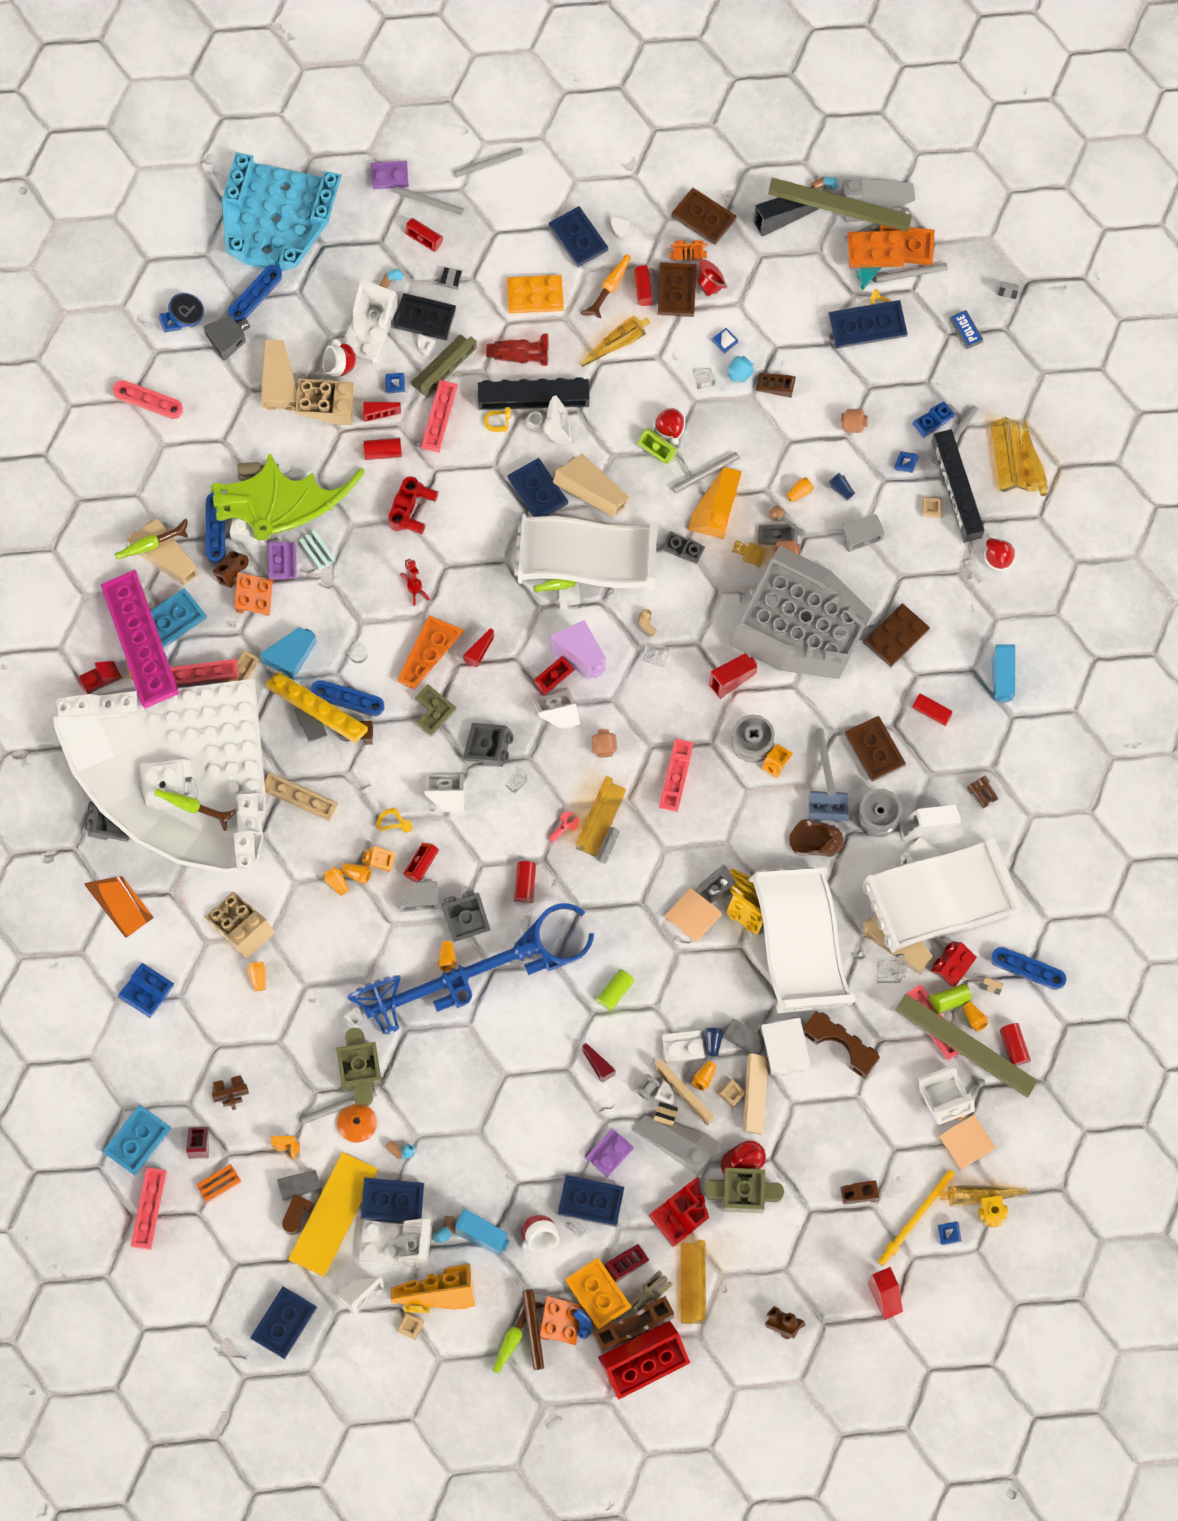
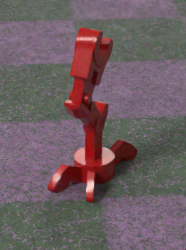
[399,559,430,606]

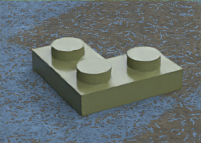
[415,684,456,737]

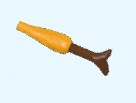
[581,254,631,319]

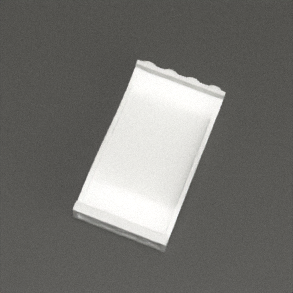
[515,514,657,590]
[863,837,1023,953]
[749,866,855,1013]

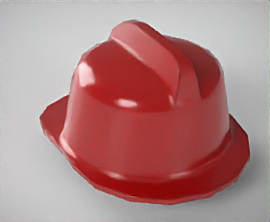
[698,259,727,297]
[721,1141,766,1174]

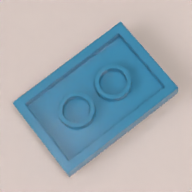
[151,588,207,648]
[103,1104,172,1176]

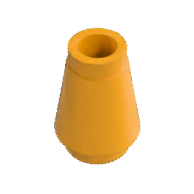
[786,477,814,503]
[341,862,372,884]
[323,866,350,896]
[437,941,457,972]
[247,962,266,991]
[962,1002,989,1032]
[691,1061,717,1091]

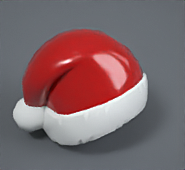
[322,339,356,377]
[653,408,685,446]
[984,535,1016,571]
[521,1215,559,1252]

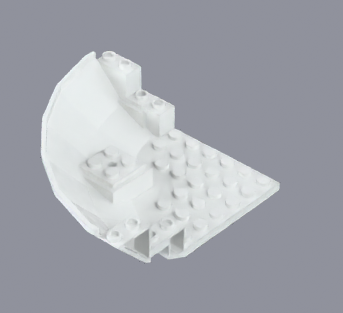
[53,679,266,873]

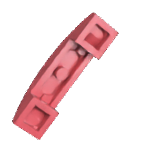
[659,738,694,812]

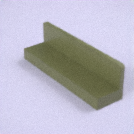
[411,335,477,398]

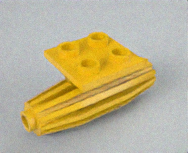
[726,868,763,935]

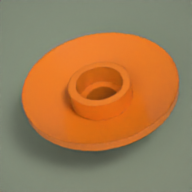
[337,1104,377,1143]

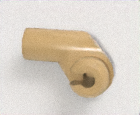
[638,609,657,637]

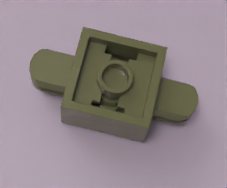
[336,1028,382,1107]
[704,1168,784,1213]

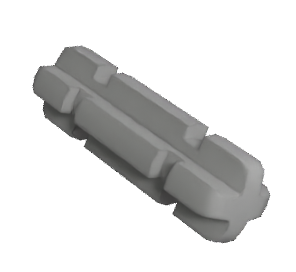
[596,827,620,864]

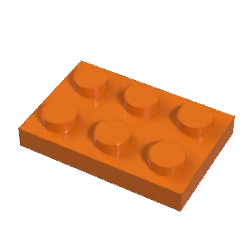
[880,225,935,265]
[847,231,904,268]

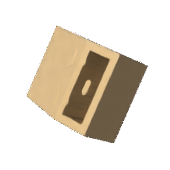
[295,379,355,425]
[205,892,275,959]

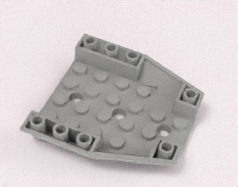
[729,546,873,679]

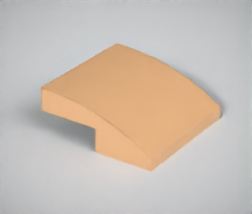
[665,888,722,942]
[939,1115,997,1170]

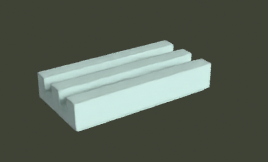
[299,530,335,570]

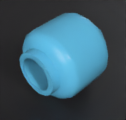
[727,355,754,383]

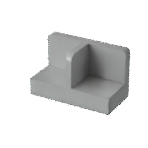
[842,514,885,552]

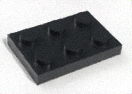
[393,293,456,341]

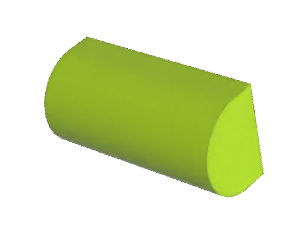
[637,428,678,464]
[595,969,635,1012]
[928,984,972,1014]

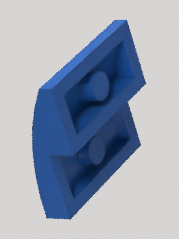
[118,963,174,1018]

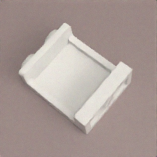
[760,1018,810,1076]
[918,1065,975,1125]

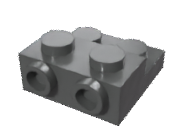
[463,723,514,767]
[85,801,129,842]
[441,890,491,942]

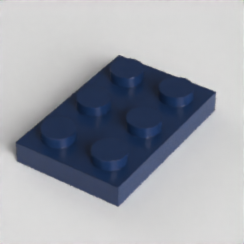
[549,206,608,268]
[507,458,568,517]
[558,1175,625,1227]
[360,1178,424,1222]
[250,1286,317,1360]

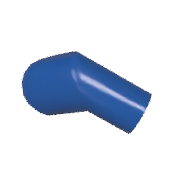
[572,1308,592,1339]

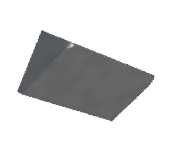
[696,864,735,903]

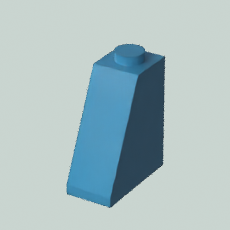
[260,627,317,680]
[991,644,1015,703]
[455,1209,510,1255]

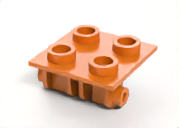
[670,240,708,261]
[234,572,273,616]
[539,1296,582,1345]

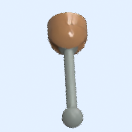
[769,505,805,536]

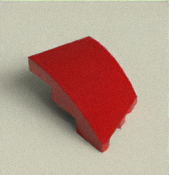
[648,1177,710,1247]

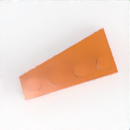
[397,615,464,690]

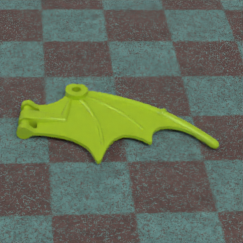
[211,453,365,541]

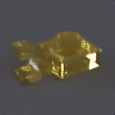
[732,540,767,568]

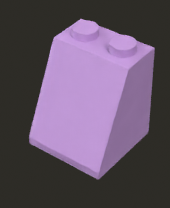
[550,620,606,679]

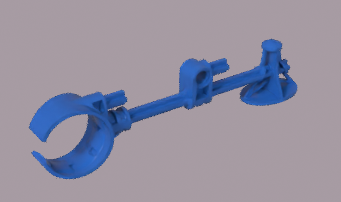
[347,903,594,1035]

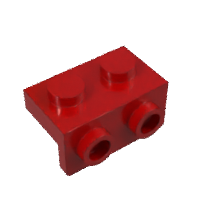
[930,941,977,987]

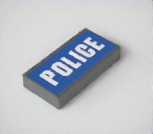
[950,310,983,349]

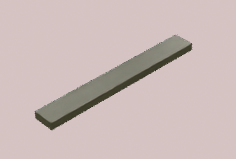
[768,177,912,232]
[895,993,1038,1098]

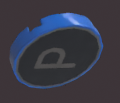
[168,293,204,328]

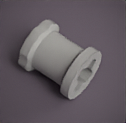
[634,1074,660,1100]

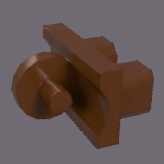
[212,1075,249,1110]
[765,1306,806,1339]

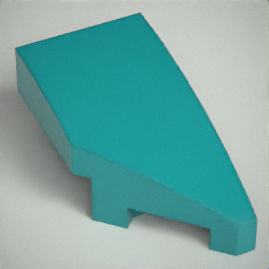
[857,267,882,290]

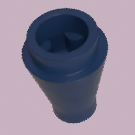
[828,473,855,501]
[704,1028,723,1057]

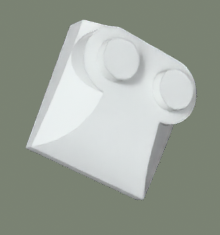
[543,396,572,445]

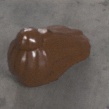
[789,819,845,857]

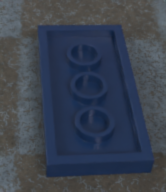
[828,300,908,349]

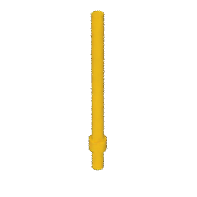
[877,1169,955,1266]

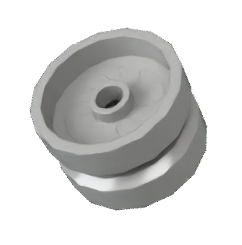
[731,714,775,763]
[858,789,902,837]

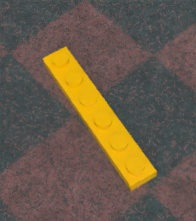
[266,672,368,743]

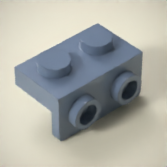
[808,791,848,822]

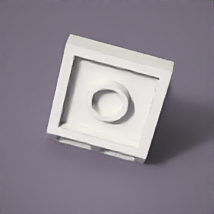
[342,279,398,364]
[359,1219,432,1268]

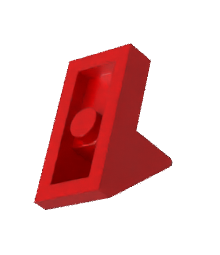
[79,661,122,694]

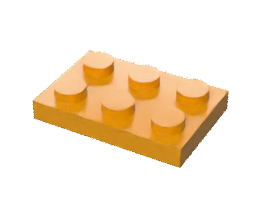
[507,275,564,313]
[564,1257,632,1330]

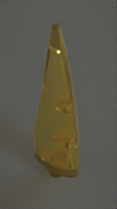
[580,315,650,367]
[1021,421,1048,496]
[939,1185,1028,1207]

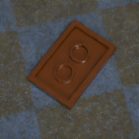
[671,187,737,245]
[658,262,697,317]
[864,603,930,668]
[845,715,906,782]

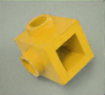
[978,1195,1008,1228]

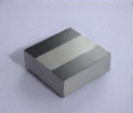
[440,267,462,290]
[998,281,1019,299]

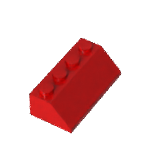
[598,1320,690,1400]

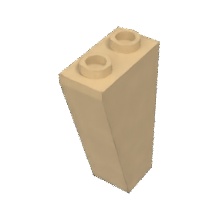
[261,340,297,411]
[553,453,630,517]
[127,519,199,585]
[863,915,933,975]

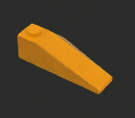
[688,467,742,539]
[391,1263,475,1310]

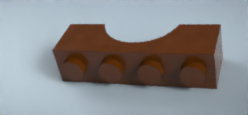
[803,1011,880,1080]
[592,1296,674,1354]

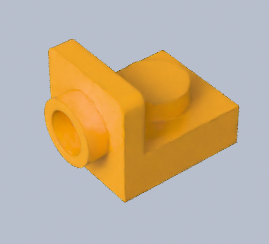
[762,744,793,778]
[363,846,395,872]
[271,1136,300,1159]

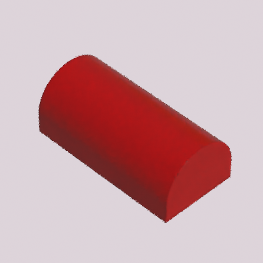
[405,218,443,252]
[634,265,653,306]
[363,438,402,460]
[534,656,575,695]
[912,693,953,726]
[403,842,439,883]
[514,861,536,903]
[1000,1023,1031,1066]

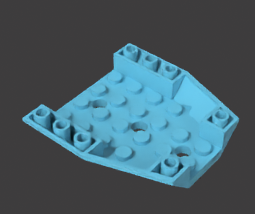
[222,152,342,271]

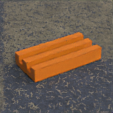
[197,1164,241,1203]

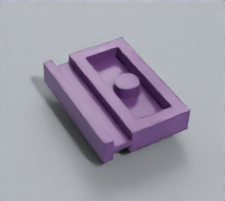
[371,161,409,189]
[268,541,297,580]
[586,1129,634,1178]

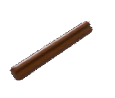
[523,1289,544,1370]

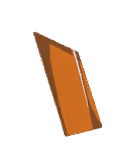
[84,876,154,938]

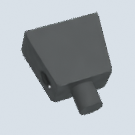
[203,316,250,361]

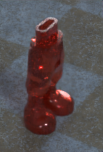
[486,333,549,366]

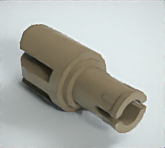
[237,462,279,481]
[629,1270,673,1312]

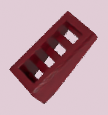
[582,1043,616,1083]
[604,1244,649,1283]

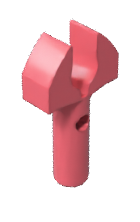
[548,811,579,842]

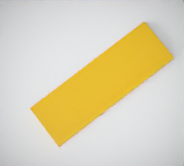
[288,1152,378,1278]

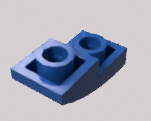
[913,401,955,438]

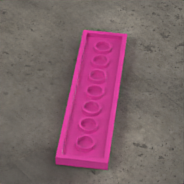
[101,570,180,709]

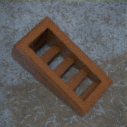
[755,373,796,398]

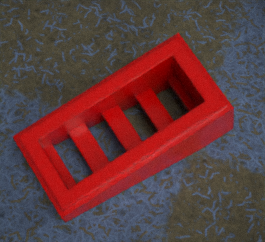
[363,402,401,422]
[463,628,495,668]

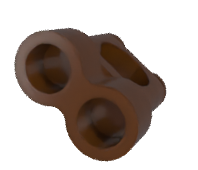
[967,775,999,809]

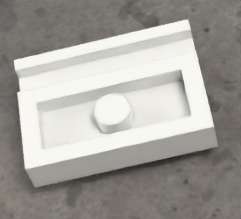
[662,1030,705,1064]

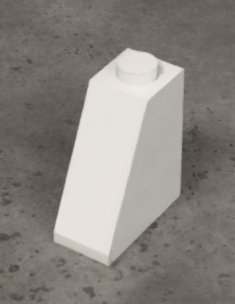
[898,805,961,842]

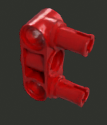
[389,476,439,534]

